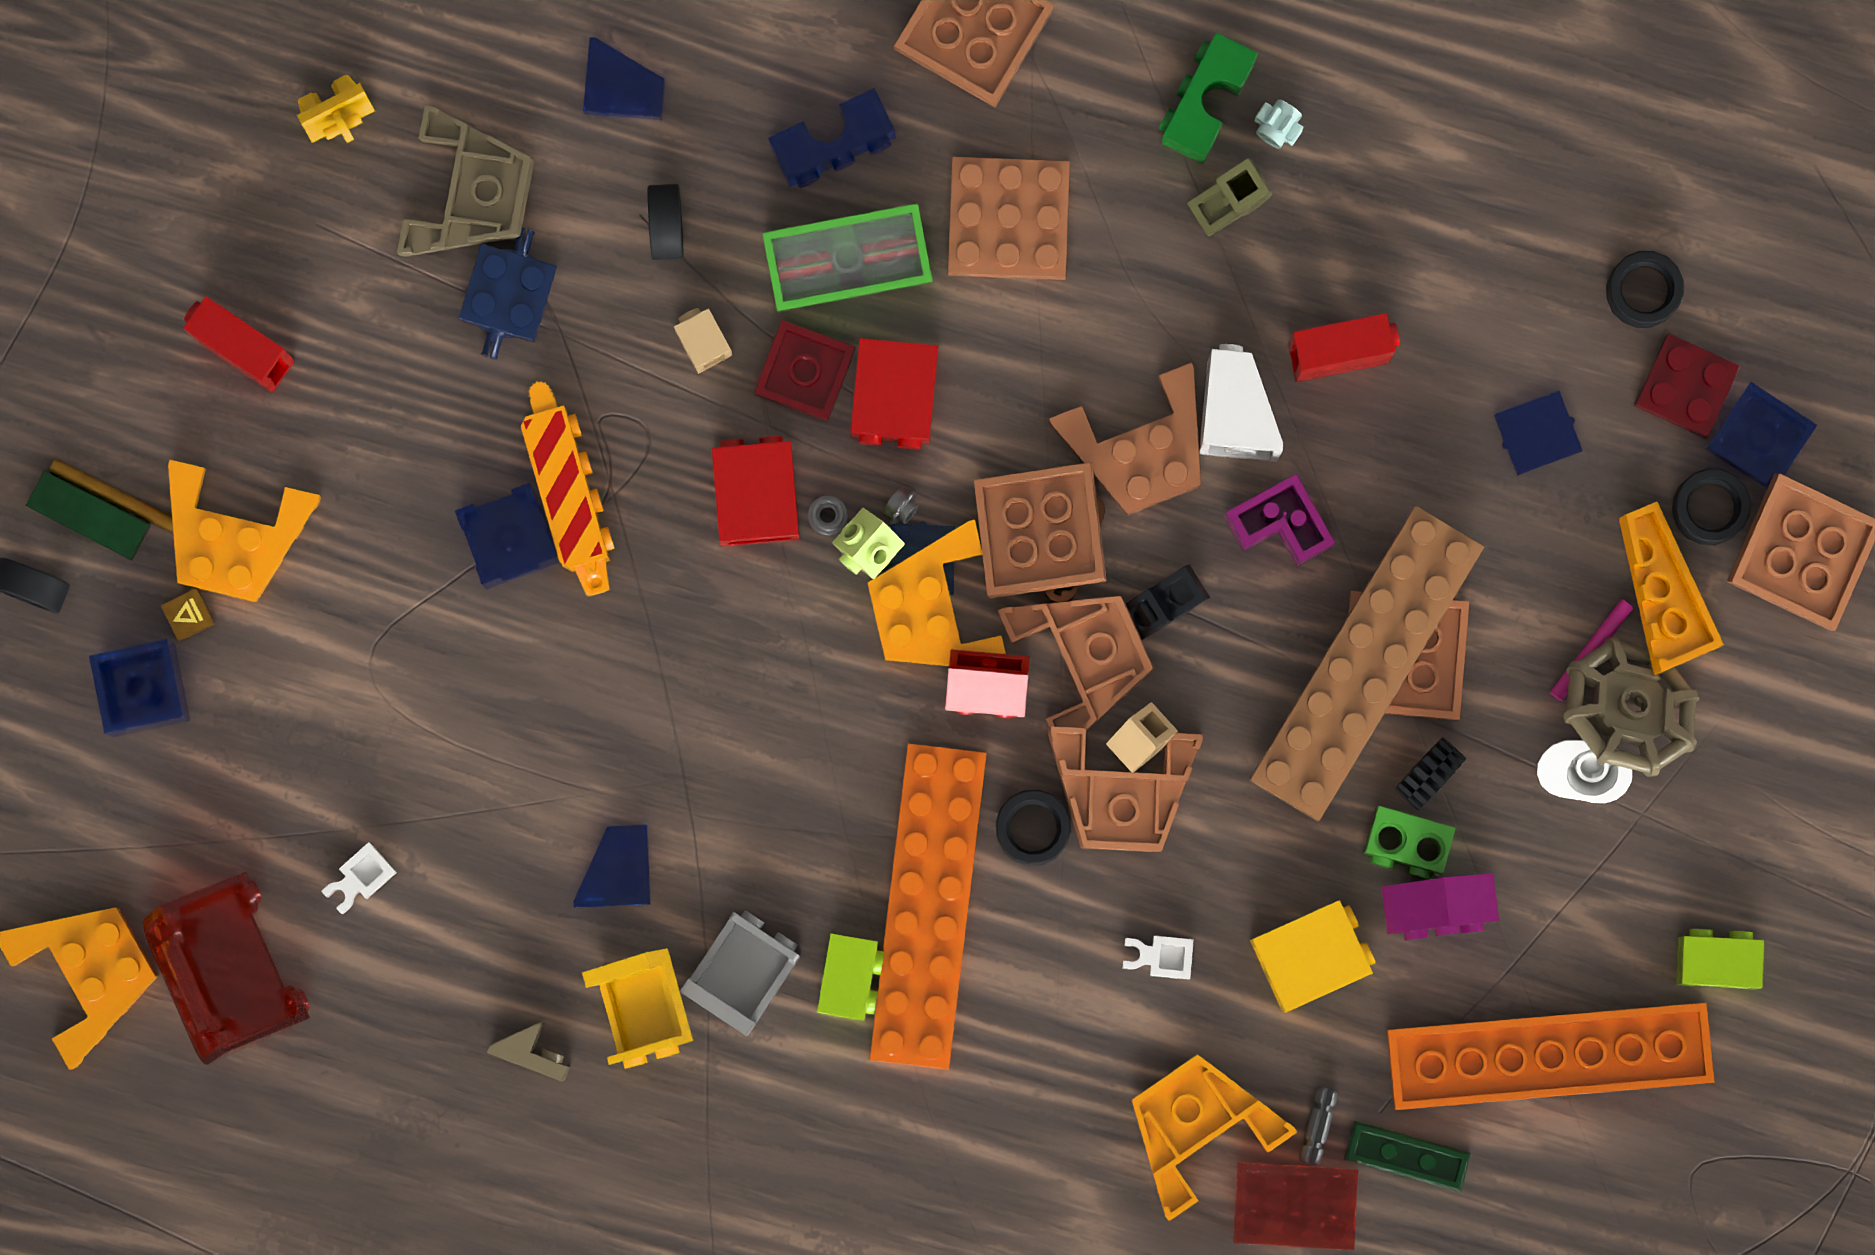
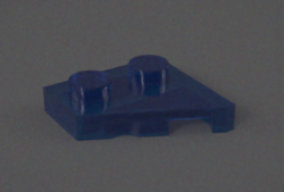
[583,37,665,120]
[573,825,651,908]

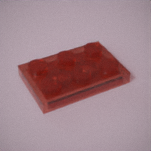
[1233,1162,1358,1251]

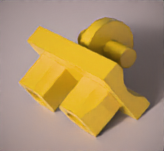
[297,75,375,143]

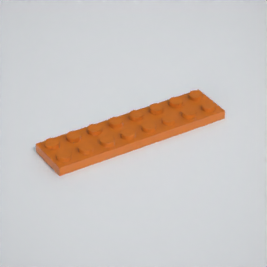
[870,744,987,1070]
[1386,1003,1715,1110]

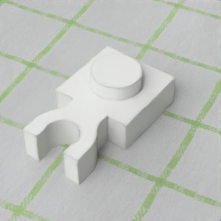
[321,842,397,914]
[1122,936,1194,980]

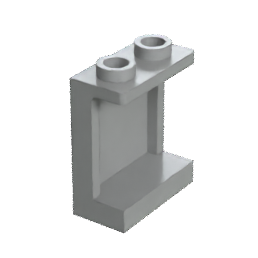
[680,910,800,1037]

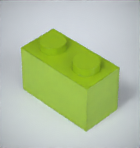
[1676,929,1764,989]
[817,934,885,1021]

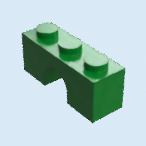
[1159,32,1258,164]

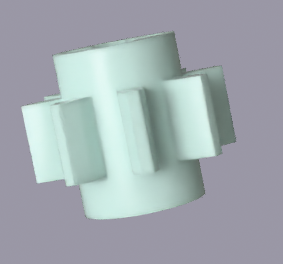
[1254,99,1304,149]

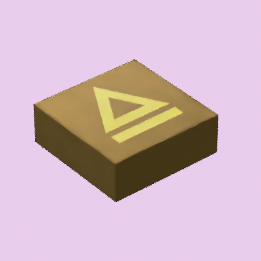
[161,588,215,642]

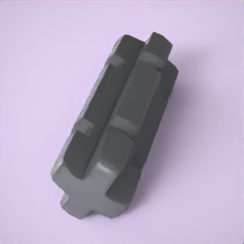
[1299,1086,1338,1165]

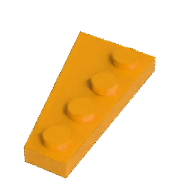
[1619,502,1724,676]

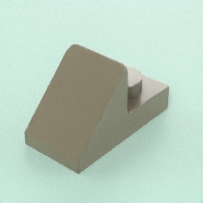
[487,1022,570,1082]

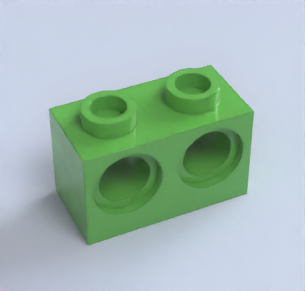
[1362,806,1456,880]

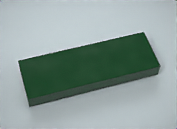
[25,471,150,560]
[1344,1121,1471,1192]

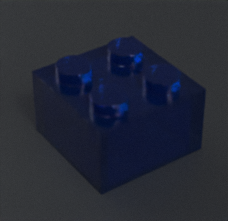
[89,639,191,737]

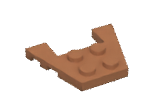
[1049,362,1201,516]
[997,596,1154,731]
[1048,726,1203,852]

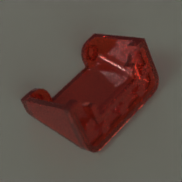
[143,872,310,1065]

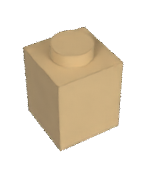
[674,308,733,374]
[1106,702,1178,773]

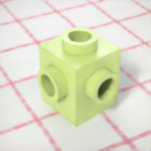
[832,508,905,579]

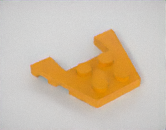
[168,459,321,602]
[868,520,1006,666]
[0,907,158,1070]
[1131,1054,1297,1221]

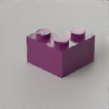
[1224,474,1335,567]
[1381,873,1500,940]

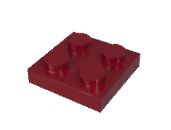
[754,320,856,422]
[1634,333,1740,439]

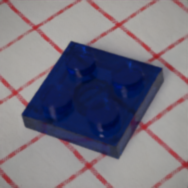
[1706,382,1817,489]

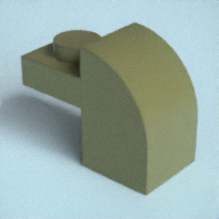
[1187,158,1273,237]

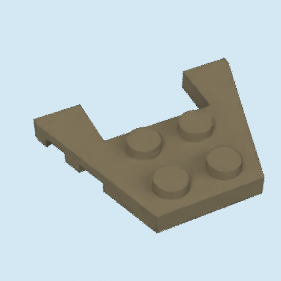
[397,104,535,257]

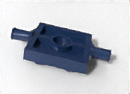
[459,228,557,360]

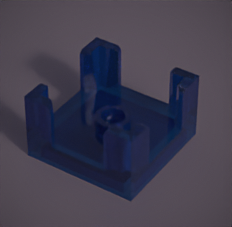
[455,483,559,590]

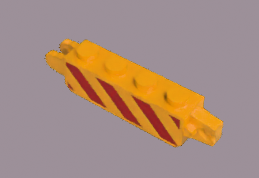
[521,381,615,596]

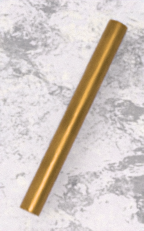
[49,458,173,534]

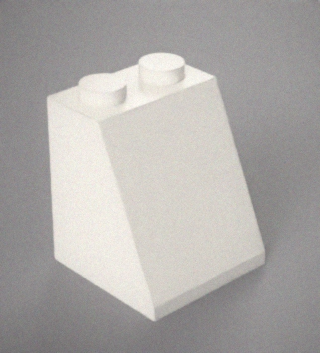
[1199,344,1283,462]

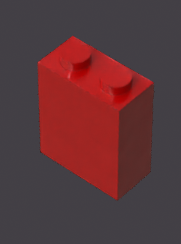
[183,296,295,393]
[1288,313,1400,383]
[851,338,938,450]
[712,436,800,547]

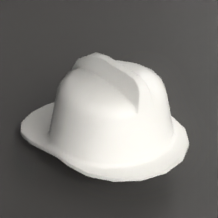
[1537,740,1632,803]

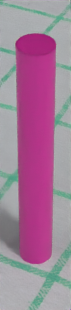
[1549,599,1634,702]

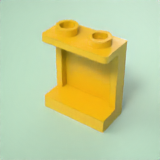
[1250,900,1375,1013]
[582,948,693,1069]

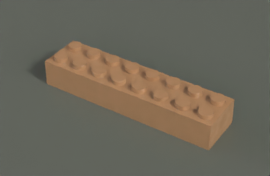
[1249,506,1484,821]

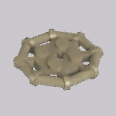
[1563,637,1700,777]

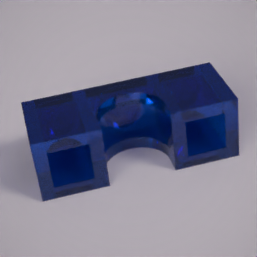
[768,88,895,188]

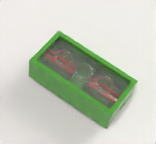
[762,203,933,312]

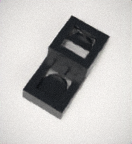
[1126,564,1210,640]

